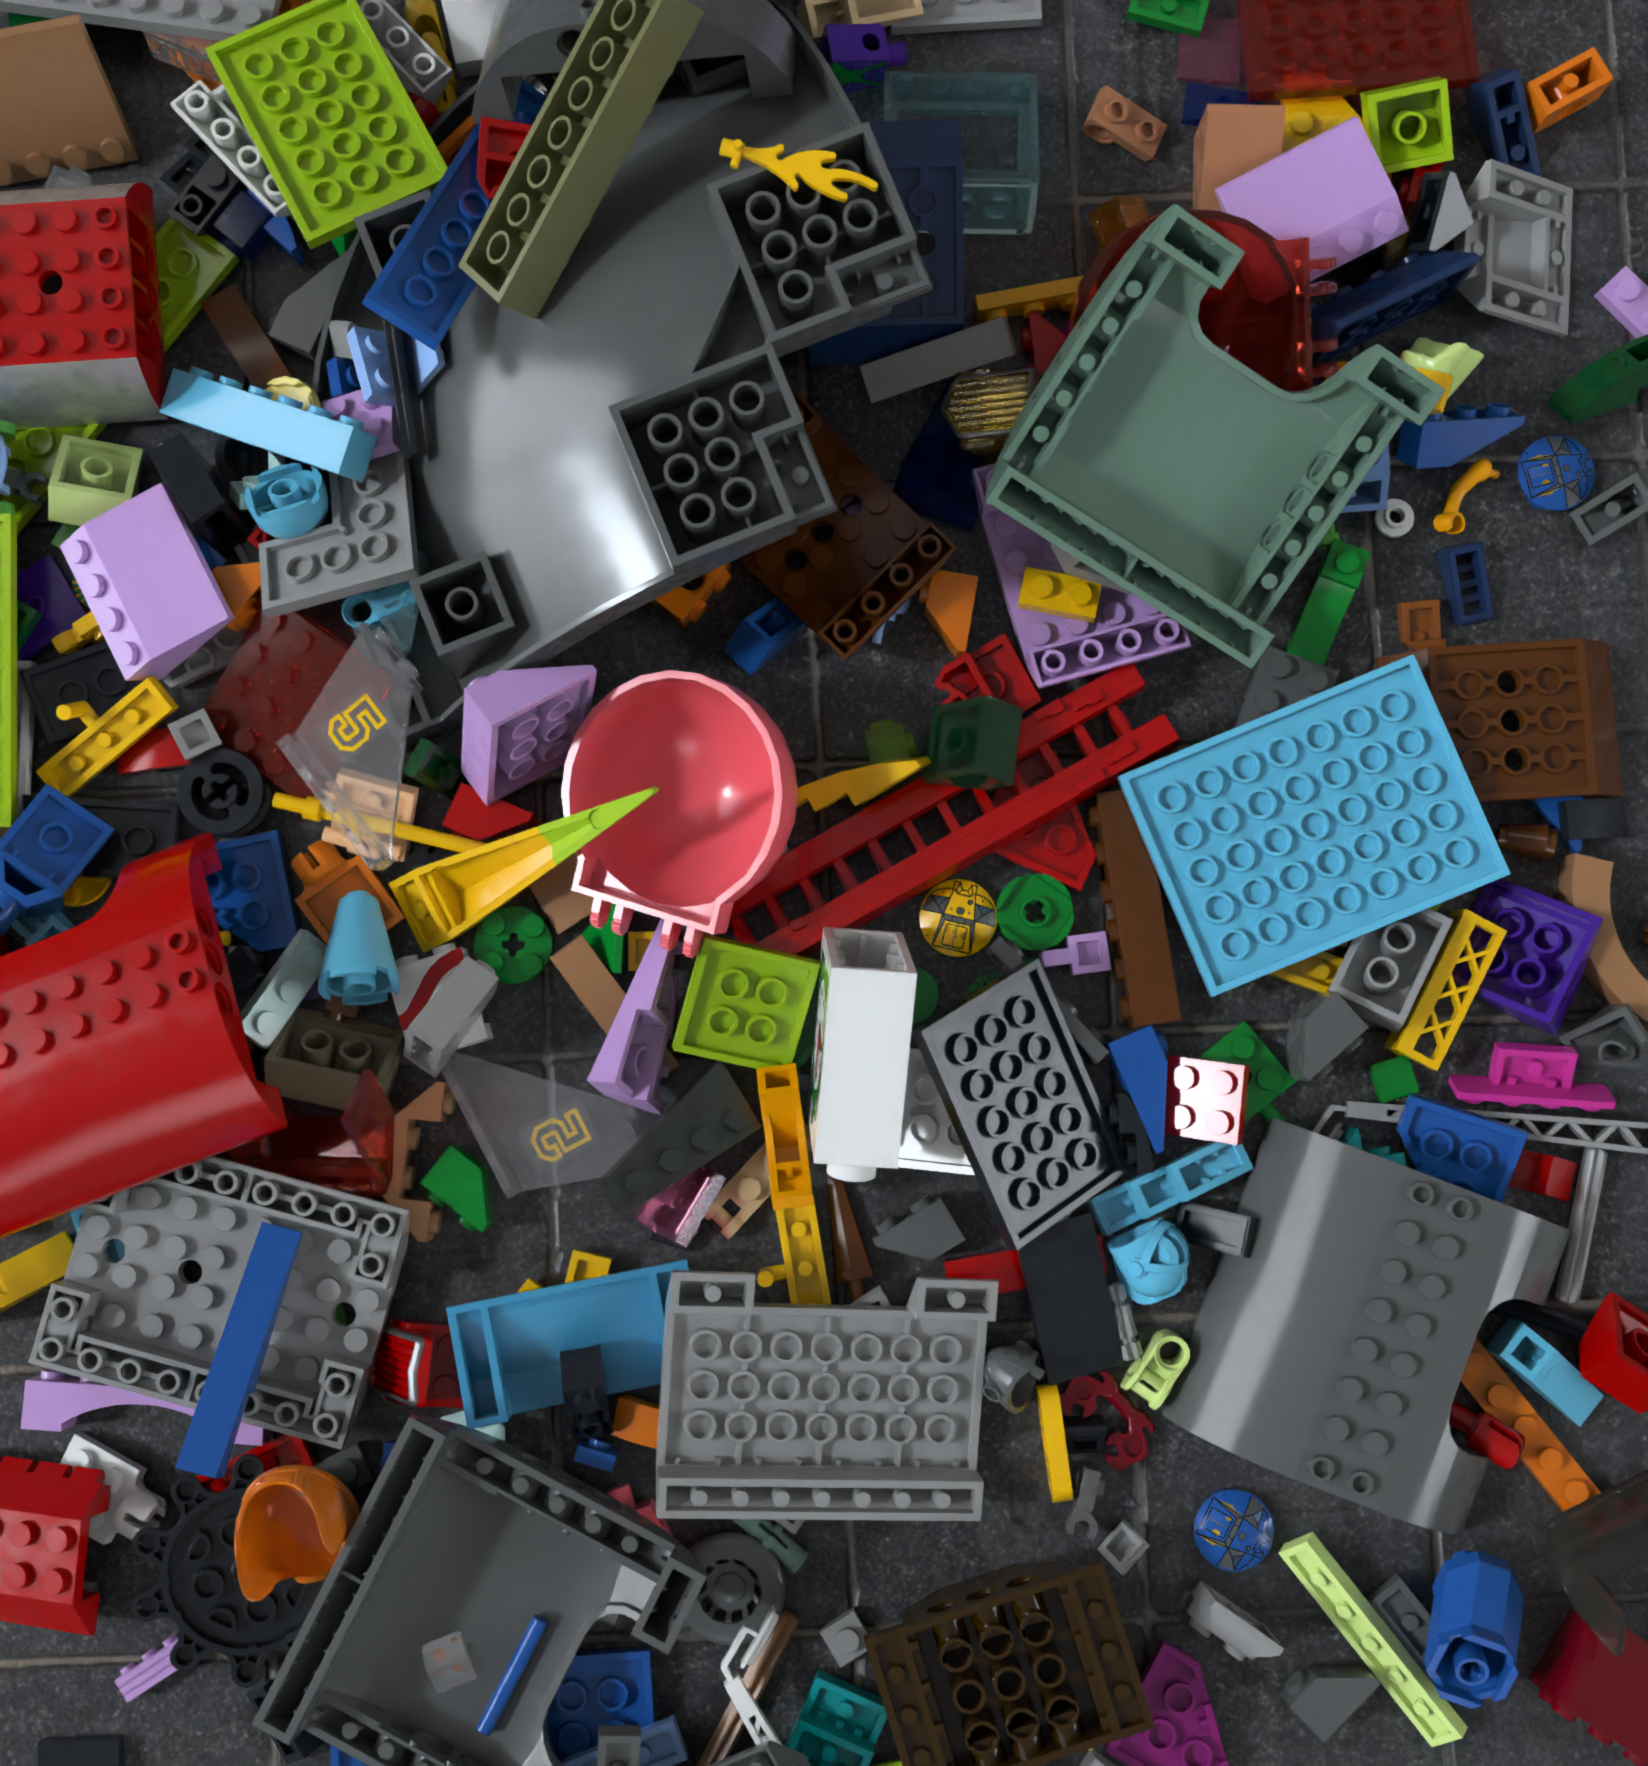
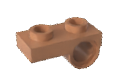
[1083,85,1167,162]

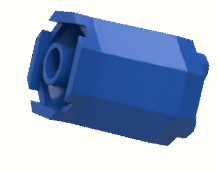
[1424,1550,1524,1709]

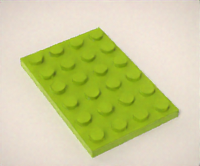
[204,0,448,250]

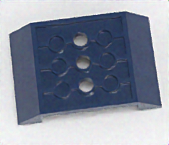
[809,119,964,366]

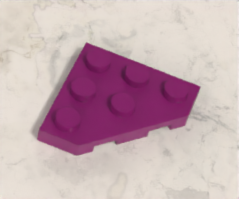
[1104,1639,1229,1766]

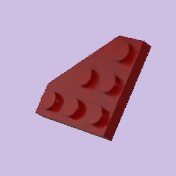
[992,750,1096,892]

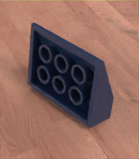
[1293,250,1481,369]

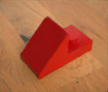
[1508,1149,1578,1202]

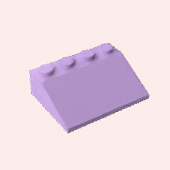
[1214,116,1409,303]
[60,482,234,681]
[461,665,597,806]

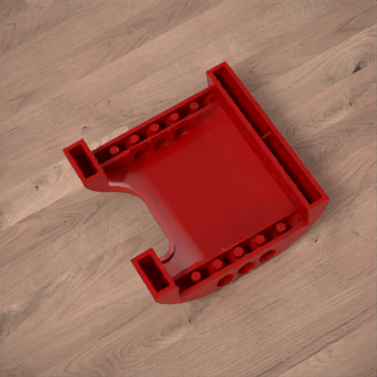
[0,832,288,1239]

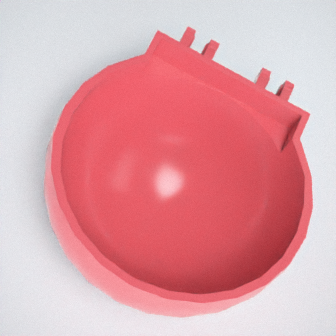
[561,670,798,958]

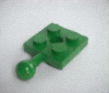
[1198,1021,1302,1128]

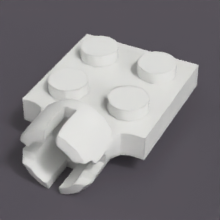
[60,1432,167,1545]

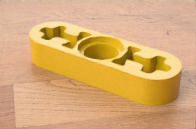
[1036,1384,1073,1503]

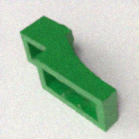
[1285,538,1371,666]

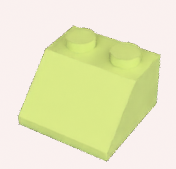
[48,434,143,526]

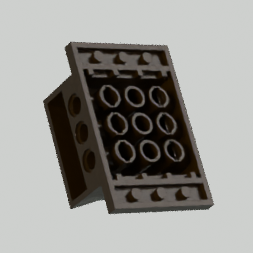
[864,1559,1156,1766]

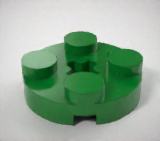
[996,873,1074,952]
[474,906,554,985]

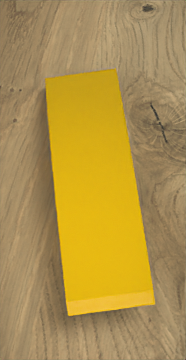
[797,756,931,812]

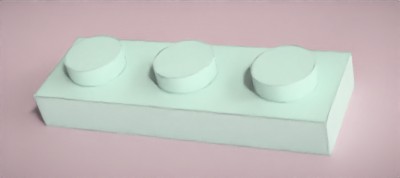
[240,929,327,1050]

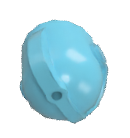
[1106,1217,1190,1305]

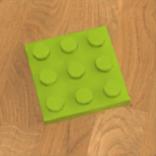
[672,934,821,1069]

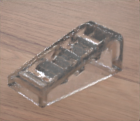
[143,30,222,83]

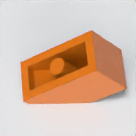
[919,570,978,659]

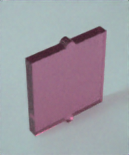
[1176,13,1242,87]

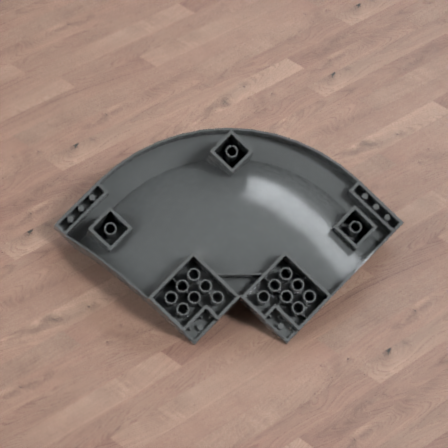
[311,0,933,747]

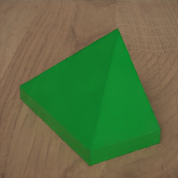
[581,903,628,975]

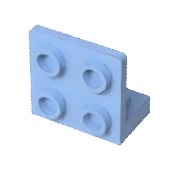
[346,326,445,407]

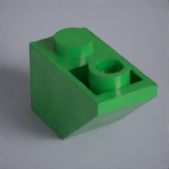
[420,1143,493,1233]

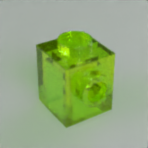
[863,719,916,764]

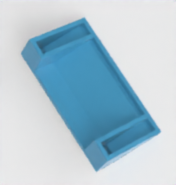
[446,1259,689,1430]

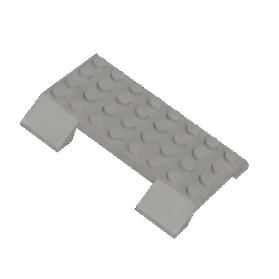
[656,1270,999,1521]

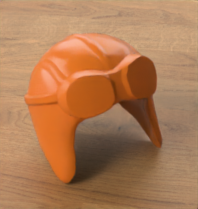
[234,1465,360,1602]

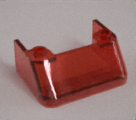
[225,1070,395,1197]

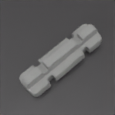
[1107,1281,1143,1361]

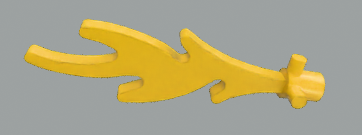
[719,138,878,202]

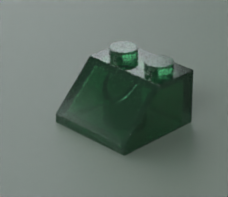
[924,695,1022,790]

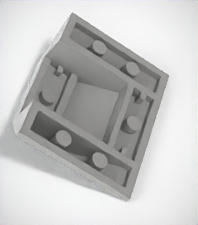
[1454,159,1573,337]

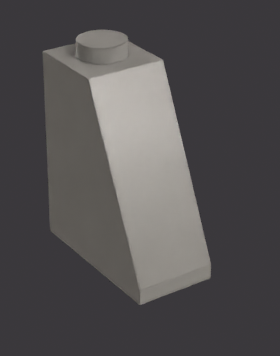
[403,955,499,1078]

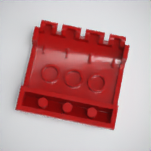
[0,1456,111,1636]

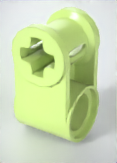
[1120,1329,1190,1410]

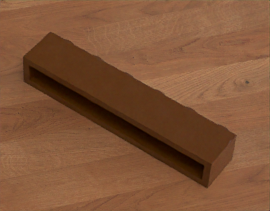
[1087,790,1181,1028]

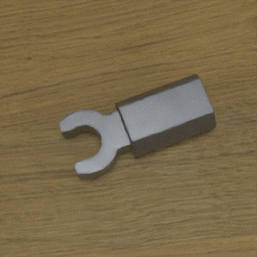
[3,465,50,505]

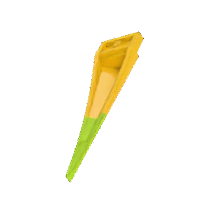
[388,787,659,953]

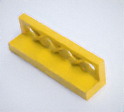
[1383,909,1507,1071]

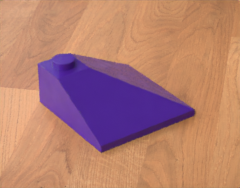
[1452,878,1603,1035]

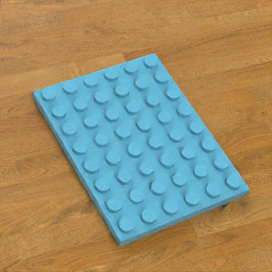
[1117,654,1511,997]

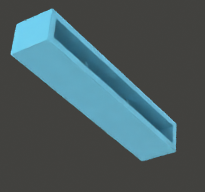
[159,366,377,483]

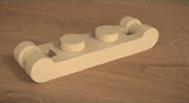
[700,1115,812,1240]

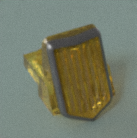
[941,367,1043,456]

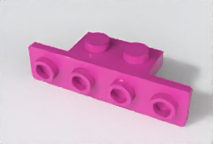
[1448,1042,1617,1112]

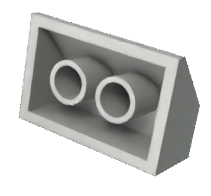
[1328,908,1453,1033]

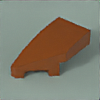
[1397,599,1446,651]

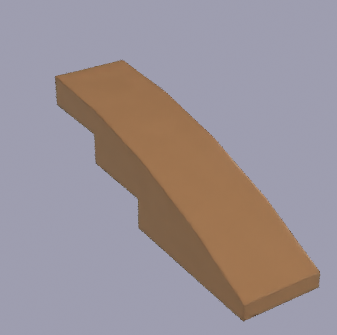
[550,934,680,1080]

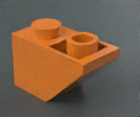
[212,562,262,633]

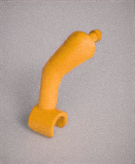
[1433,459,1500,535]

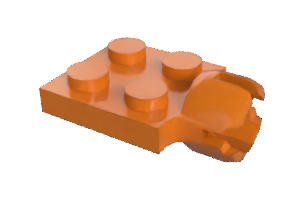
[291,840,405,944]

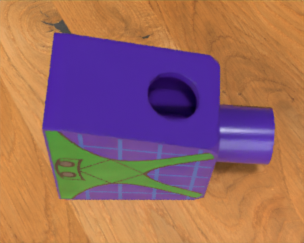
[818,24,907,93]

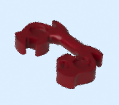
[1059,1369,1156,1471]

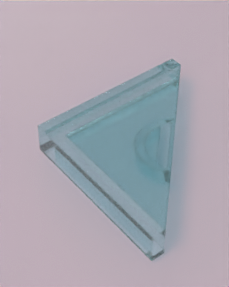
[361,551,428,655]

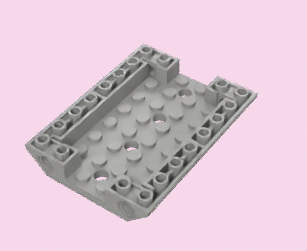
[28,1156,410,1450]

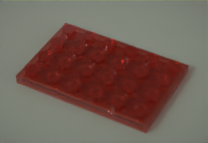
[1236,0,1480,102]

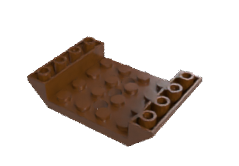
[738,389,959,661]
[1375,638,1623,803]

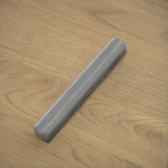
[1555,1147,1608,1304]

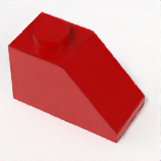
[442,782,538,843]

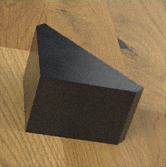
[1403,171,1474,253]

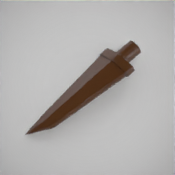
[826,1164,875,1301]

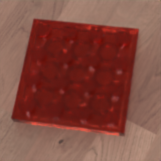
[204,604,396,802]

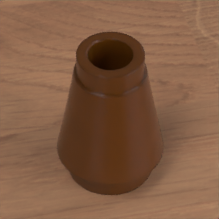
[1496,823,1558,862]

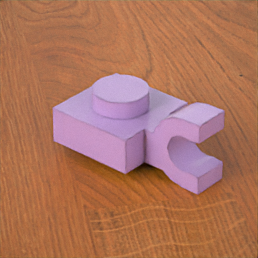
[1037,931,1111,976]

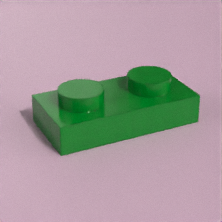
[1126,0,1210,39]

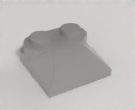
[1186,1580,1284,1662]

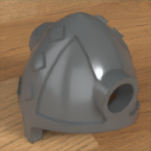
[982,1340,1045,1414]

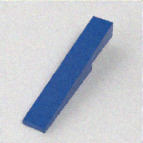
[175,1222,303,1479]

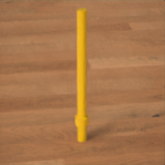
[272,792,487,853]

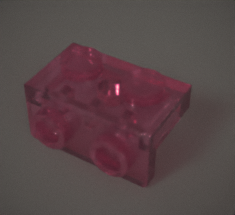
[634,1166,726,1248]

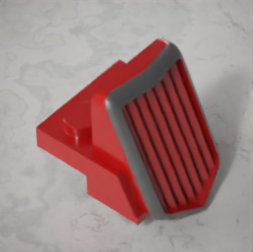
[370,1318,463,1408]

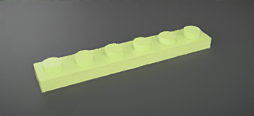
[1278,1532,1468,1747]

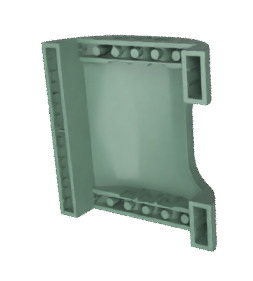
[985,204,1446,669]

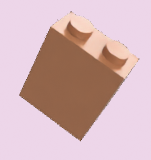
[1193,104,1285,230]

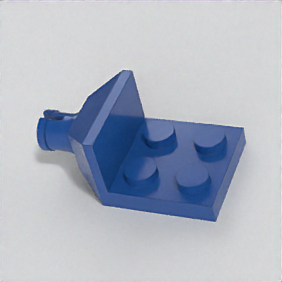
[0,784,115,936]

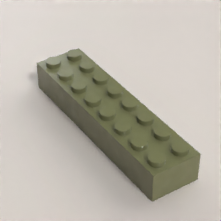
[458,0,705,319]

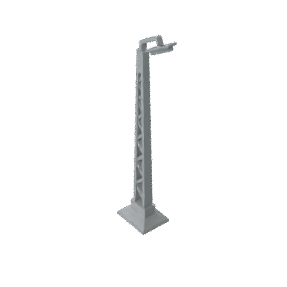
[1311,1101,1648,1155]

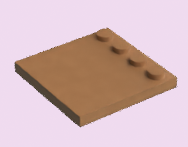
[0,14,139,186]

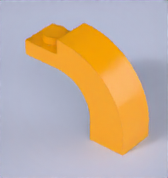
[756,1063,814,1210]

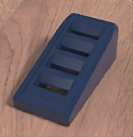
[1436,541,1495,626]

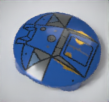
[1518,435,1595,511]
[1193,1489,1274,1572]

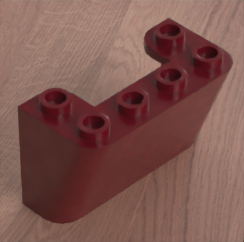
[1528,1596,1648,1766]

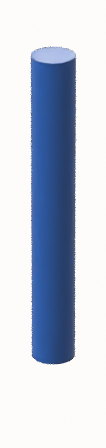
[476,1614,548,1736]

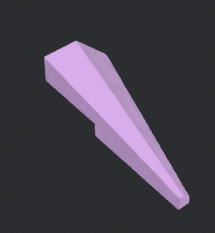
[587,918,684,1114]

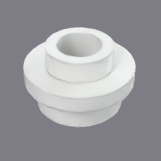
[1374,499,1414,538]

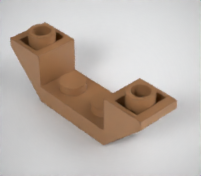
[383,1081,457,1242]

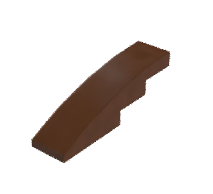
[201,284,294,390]

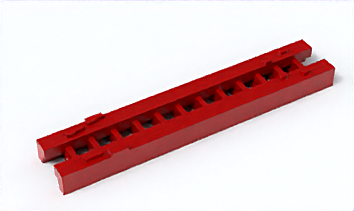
[704,663,1179,957]

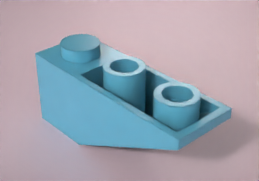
[1485,1318,1604,1427]

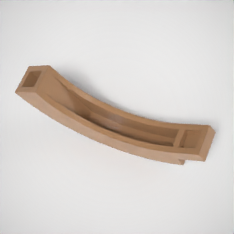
[1558,853,1648,1031]

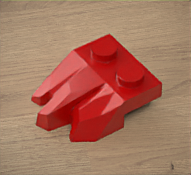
[477,116,532,199]
[934,633,1044,738]

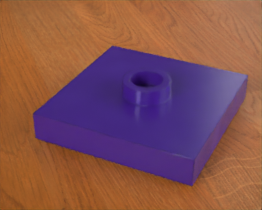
[17,555,88,661]

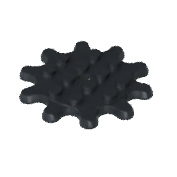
[131,1454,326,1688]

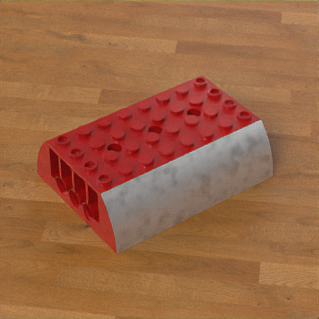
[0,182,169,429]

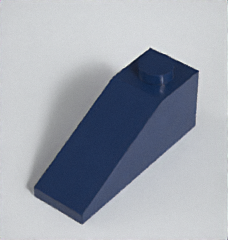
[1463,69,1542,177]

